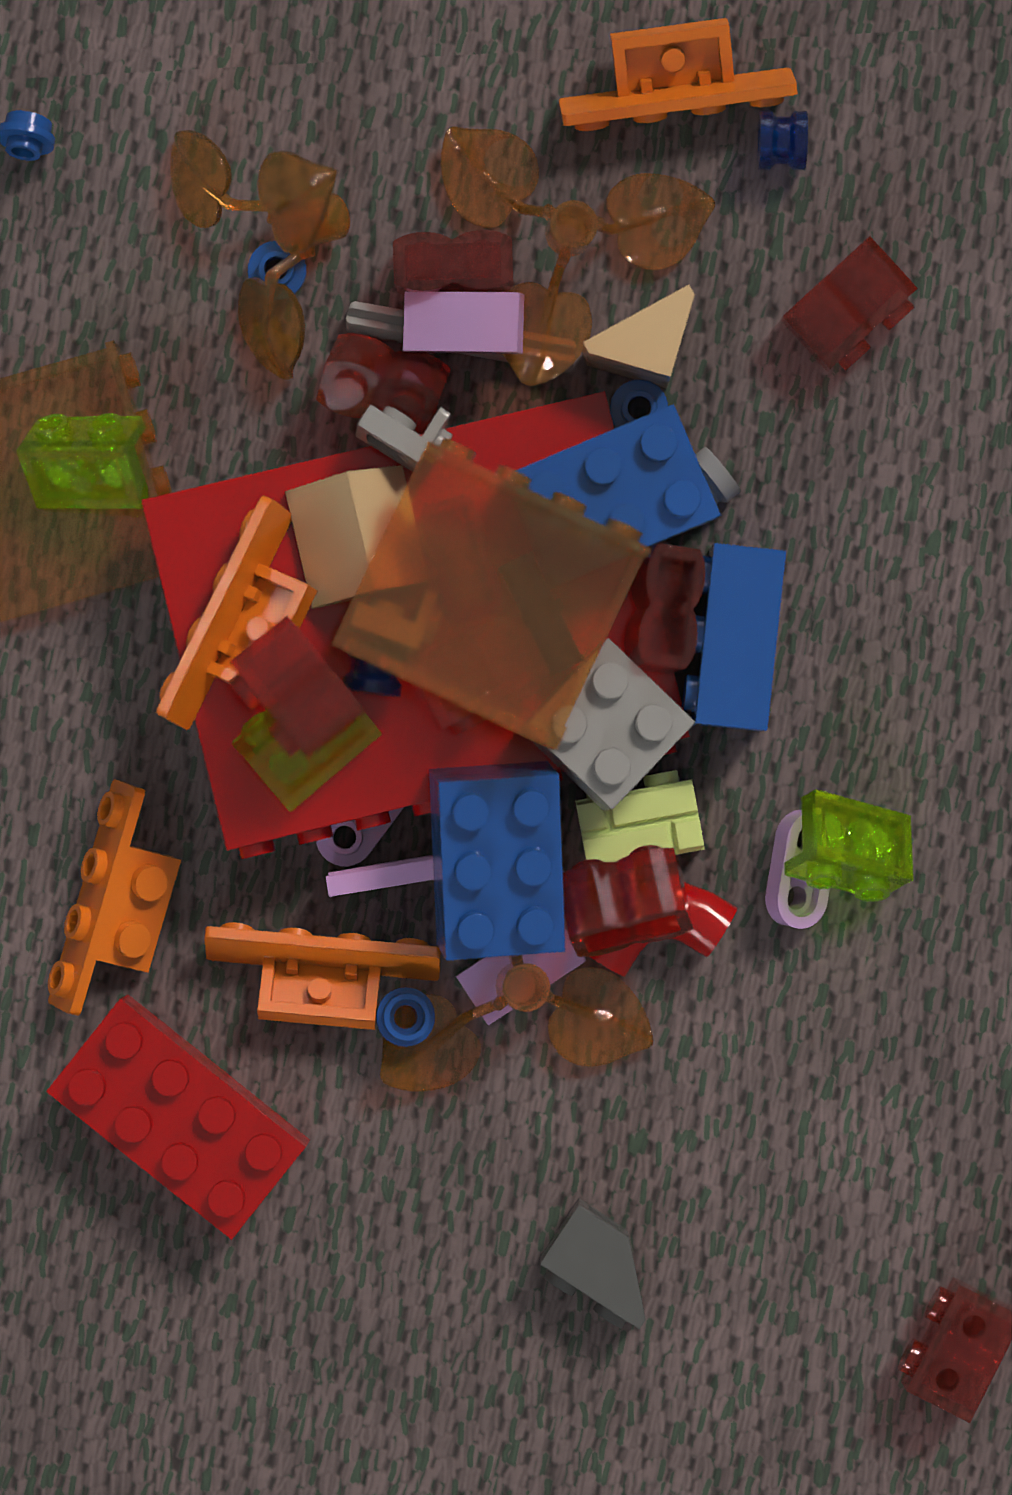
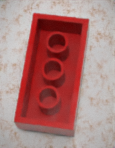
[46,994,310,1240]

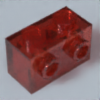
[898,1277,1012,1423]

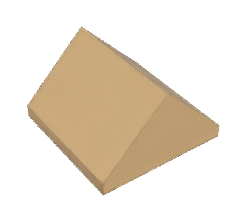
[582,285,695,389]
[285,465,429,609]

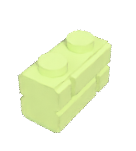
[575,770,705,871]

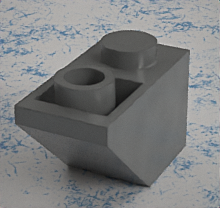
[540,1198,646,1329]

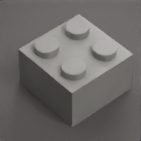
[518,638,695,810]

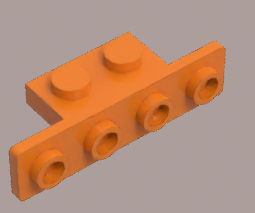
[559,18,798,131]
[156,496,317,730]
[48,779,181,1016]
[204,922,441,1030]

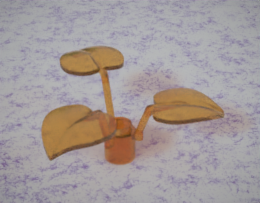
[440,126,715,386]
[170,130,350,380]
[380,955,653,1092]

